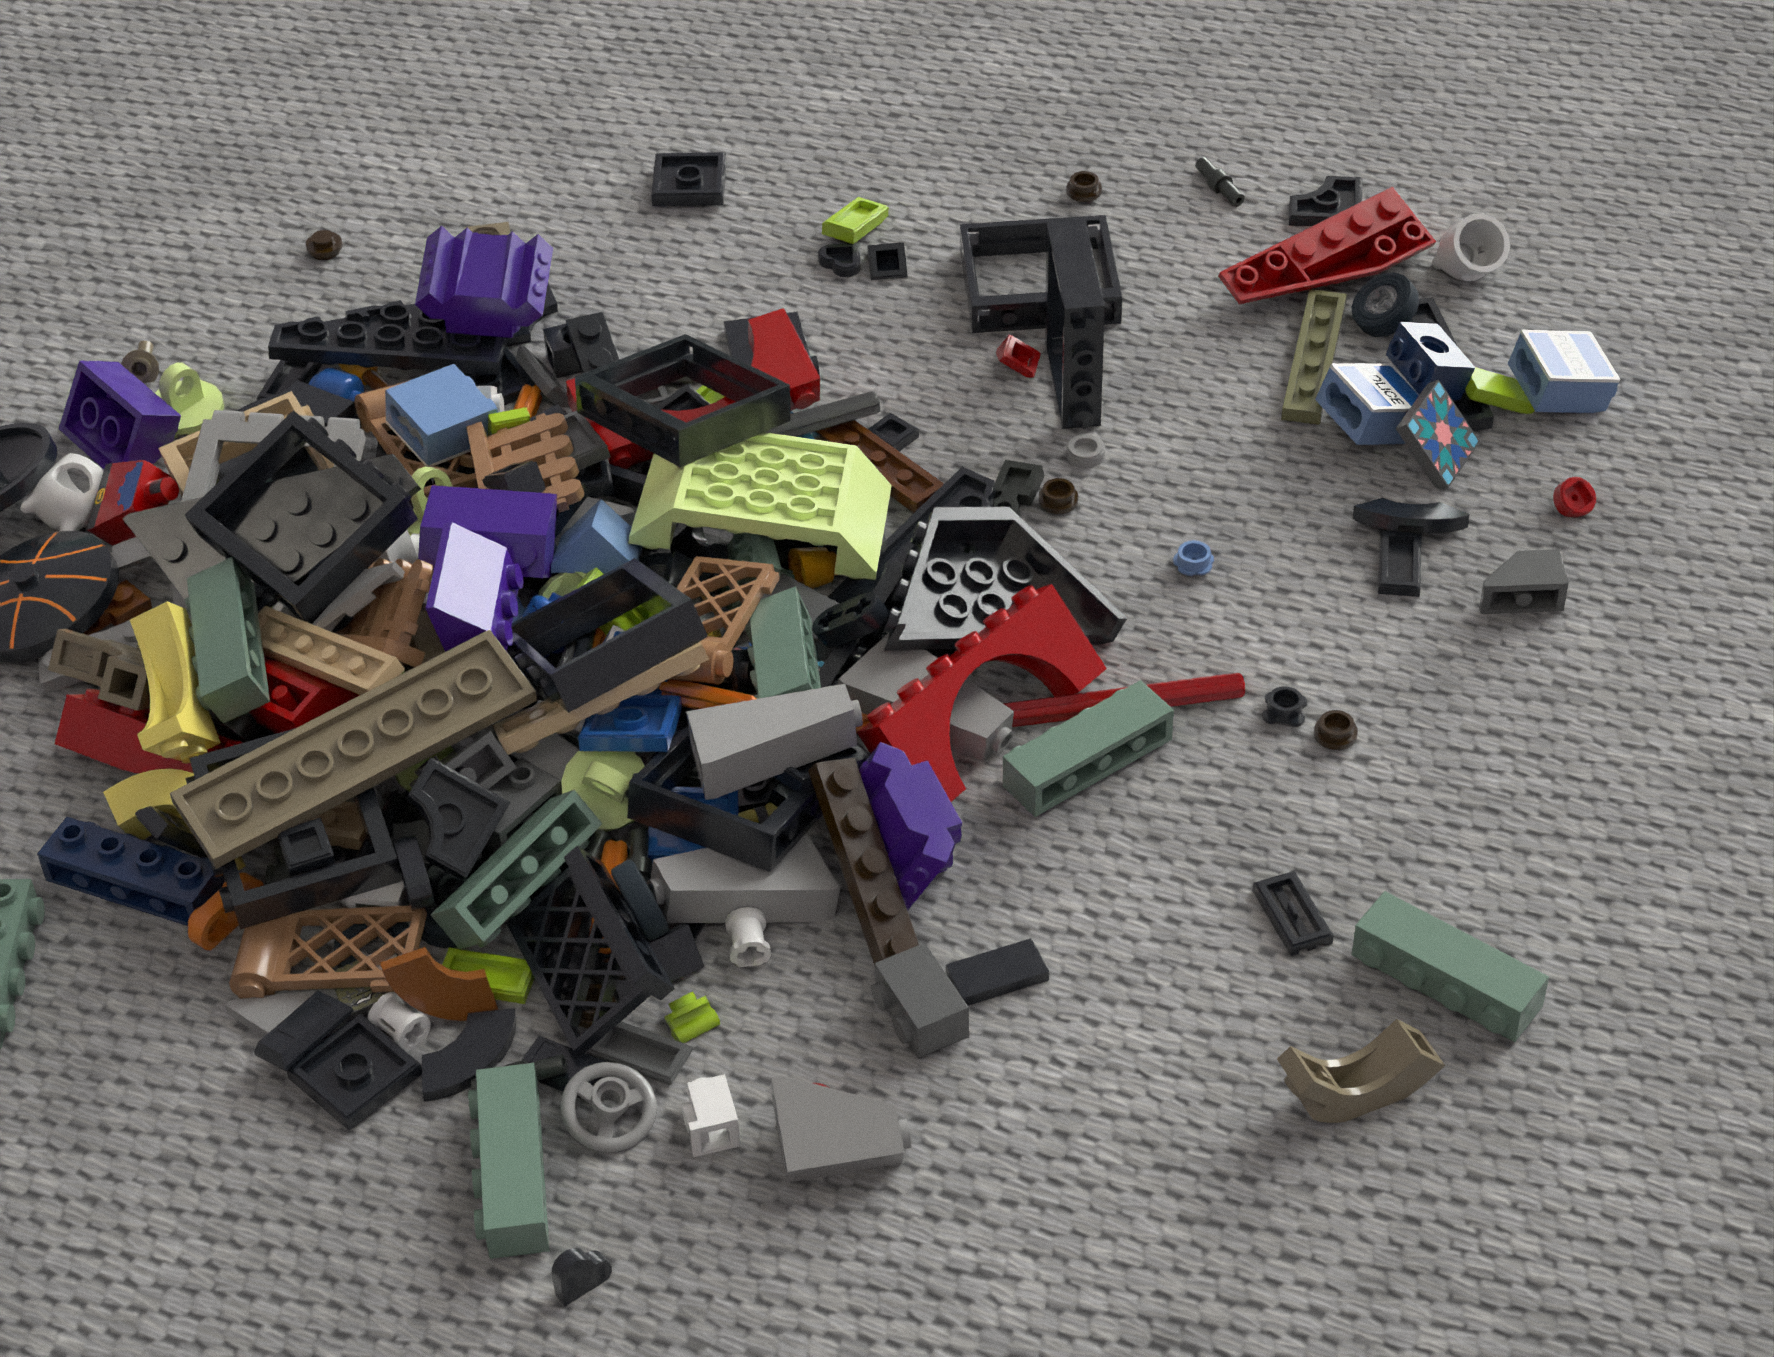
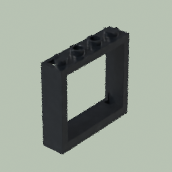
[960,215,1122,333]
[1045,219,1105,429]
[575,334,791,467]
[184,410,418,624]
[507,558,708,713]
[625,725,823,872]
[185,728,401,930]

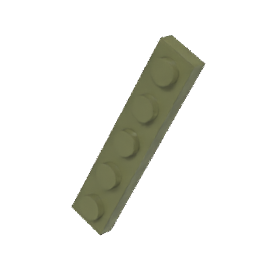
[1281,289,1347,425]

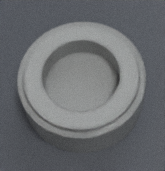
[1066,434,1105,468]

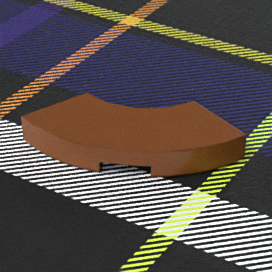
[380,947,499,1021]

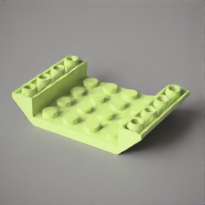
[628,432,892,580]

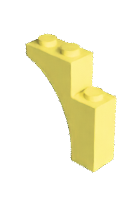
[130,601,220,763]

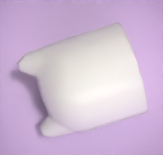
[1432,213,1510,281]
[20,453,104,531]

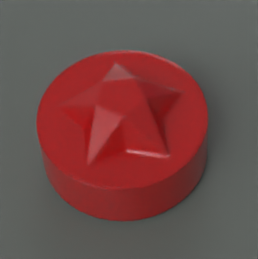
[1553,477,1596,518]

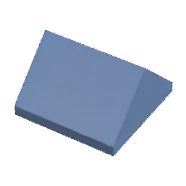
[551,499,643,574]

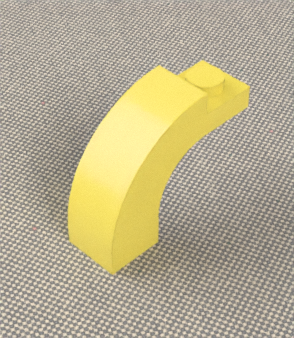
[103,769,246,870]

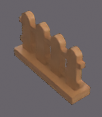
[466,413,585,513]
[335,558,433,668]

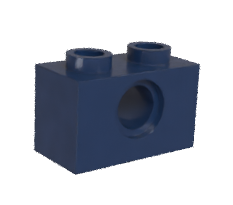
[1386,322,1475,400]

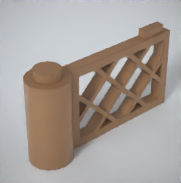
[354,380,478,498]
[669,556,780,685]
[229,905,427,999]

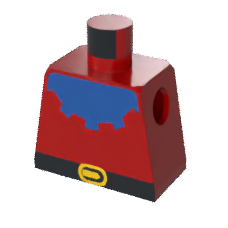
[87,460,179,546]

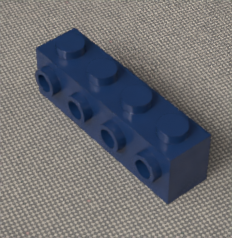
[37,816,225,926]

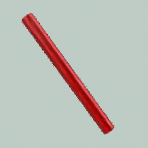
[1003,673,1245,728]

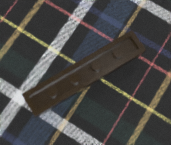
[808,758,919,966]

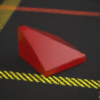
[996,334,1041,378]

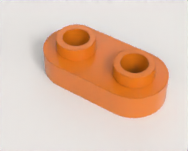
[188,872,264,951]

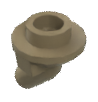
[121,340,159,383]

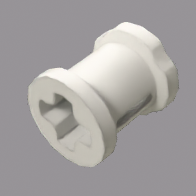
[725,907,771,968]
[368,992,431,1052]

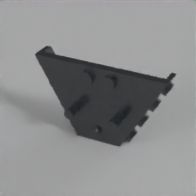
[883,507,1127,651]

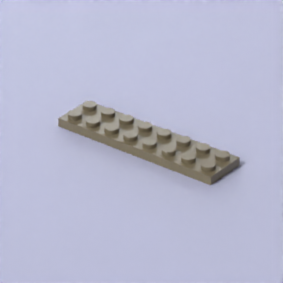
[170,629,537,869]

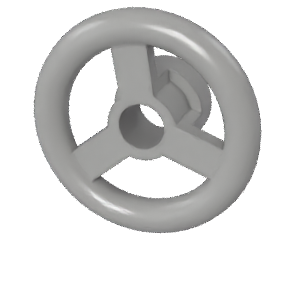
[560,1062,657,1153]

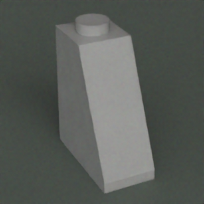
[771,1075,911,1183]

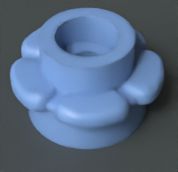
[1173,540,1214,576]

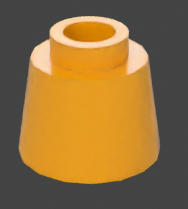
[788,547,838,589]

